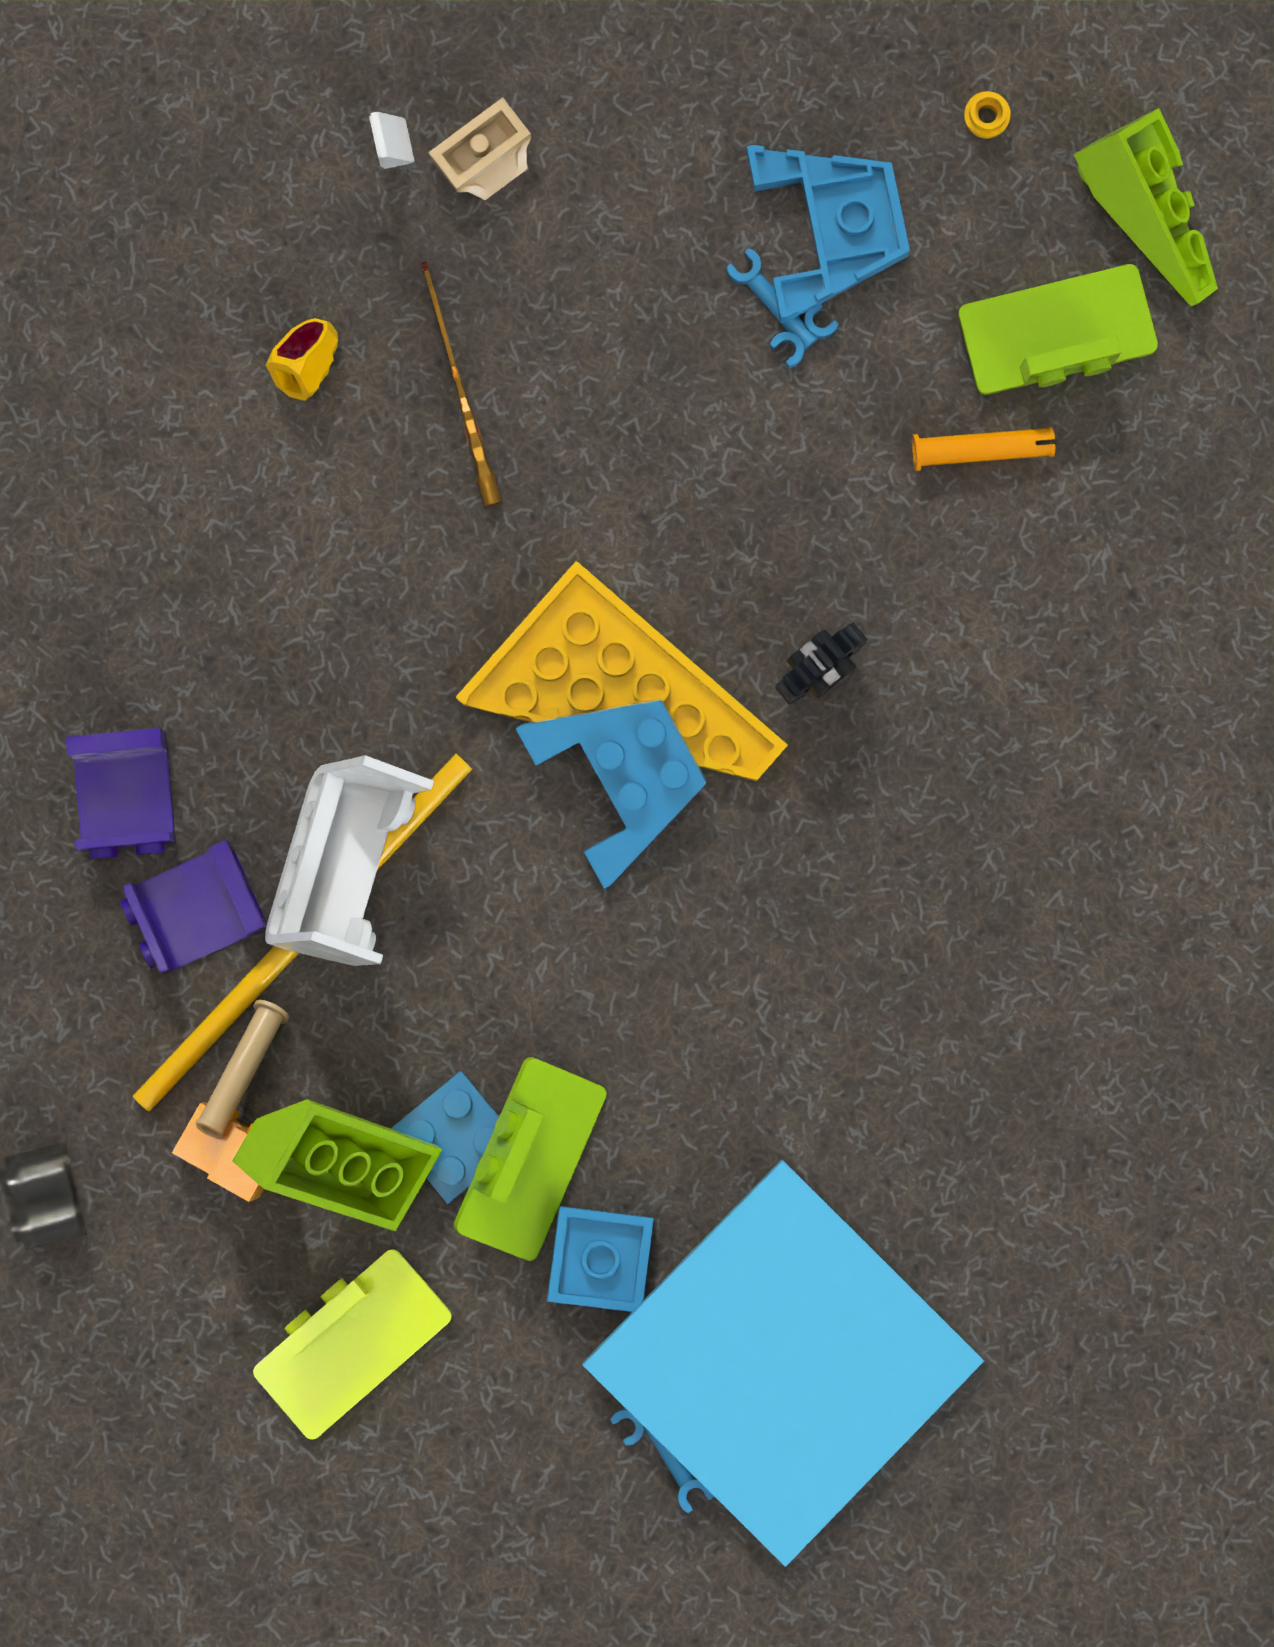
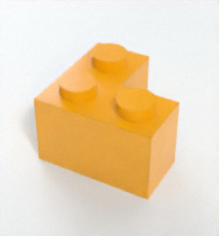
[172,1102,264,1202]

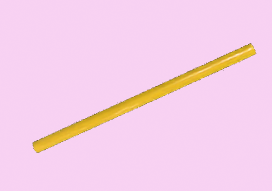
[133,754,473,1112]

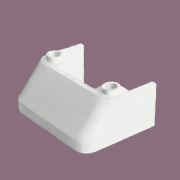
[265,755,434,966]

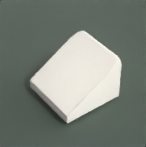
[369,112,414,169]

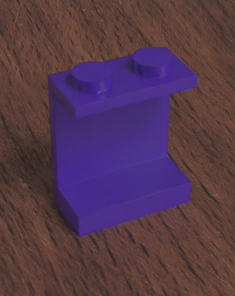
[66,728,176,860]
[120,840,267,974]

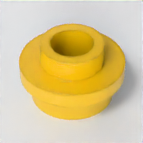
[964,91,1011,139]

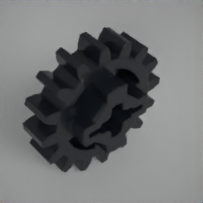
[775,622,868,705]

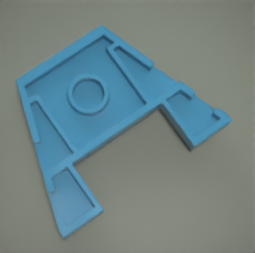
[746,145,910,323]
[516,699,707,889]

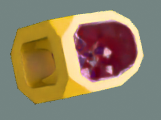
[266,318,338,401]

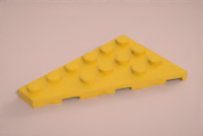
[456,561,788,782]

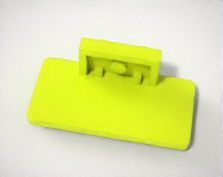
[253,1249,452,1439]

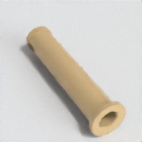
[195,1000,289,1139]

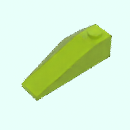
[1073,108,1218,306]

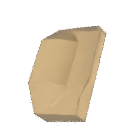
[428,97,531,201]

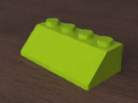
[232,1099,442,1231]

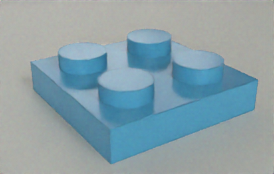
[391,1071,499,1204]
[547,1206,654,1312]

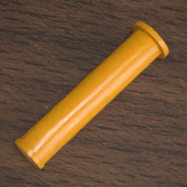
[912,427,1055,471]

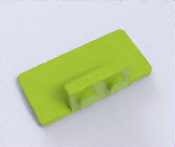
[958,264,1158,395]
[454,1057,607,1261]

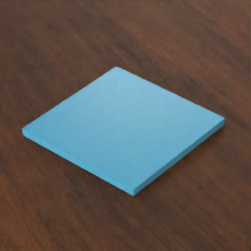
[582,1160,984,1567]

